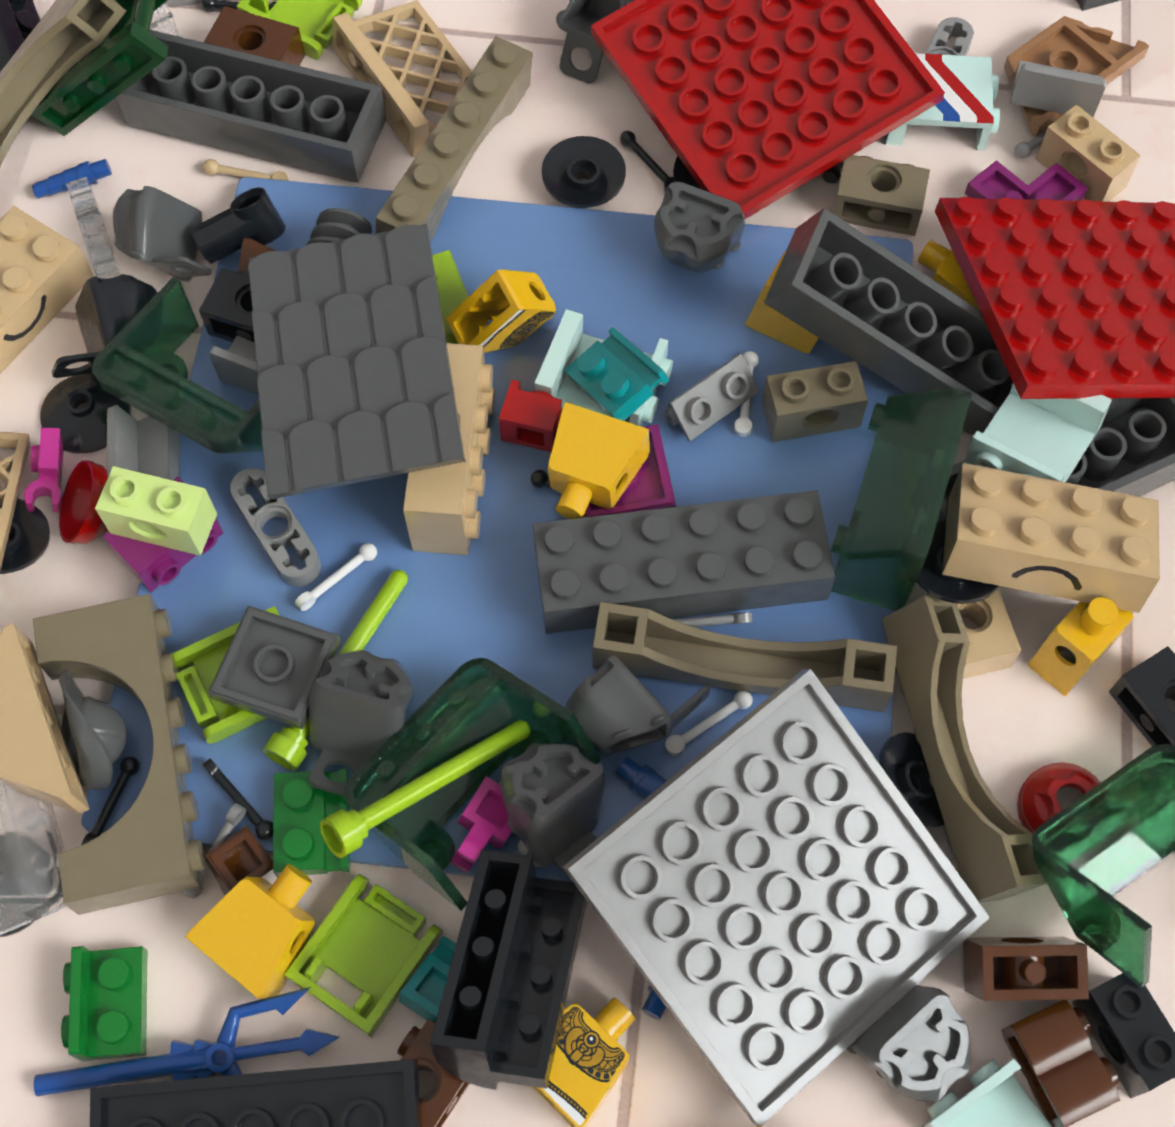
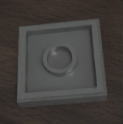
[208,606,341,729]

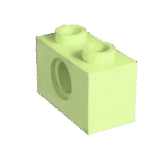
[95,466,217,556]

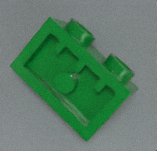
[61,946,148,1061]

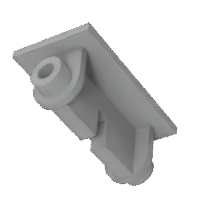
[664,353,759,441]

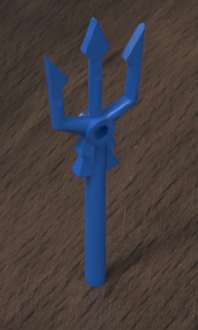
[34,987,340,1097]

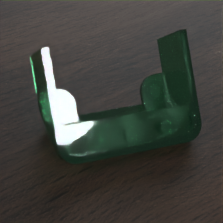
[92,277,263,453]
[831,388,972,611]
[344,658,601,911]
[1032,744,1175,987]

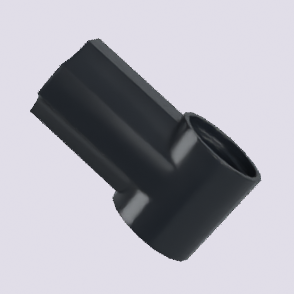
[190,187,286,264]

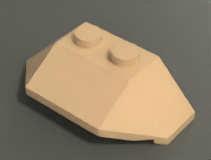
[0,623,90,814]

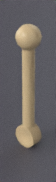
[203,159,288,181]

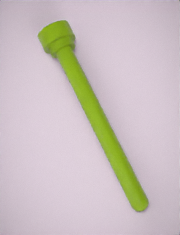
[262,569,408,772]
[320,720,531,858]

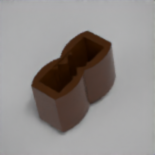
[1001,1000,1120,1127]

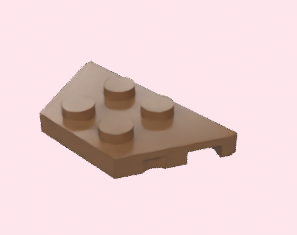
[1004,16,1149,137]

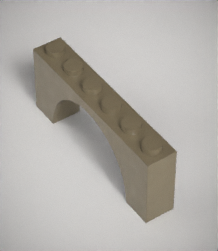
[33,594,206,915]

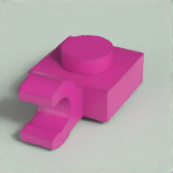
[24,427,64,513]
[450,776,512,874]

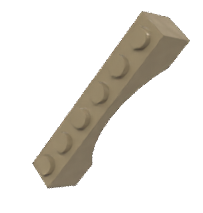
[0,0,126,167]
[376,36,533,241]
[881,596,1049,903]
[592,602,897,712]

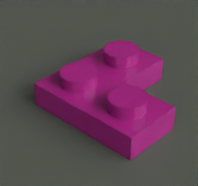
[964,160,1088,201]

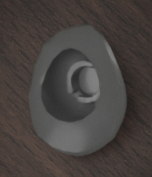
[59,669,127,790]

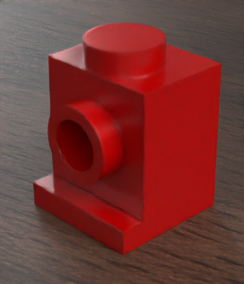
[498,379,562,452]

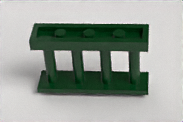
[31,0,169,136]

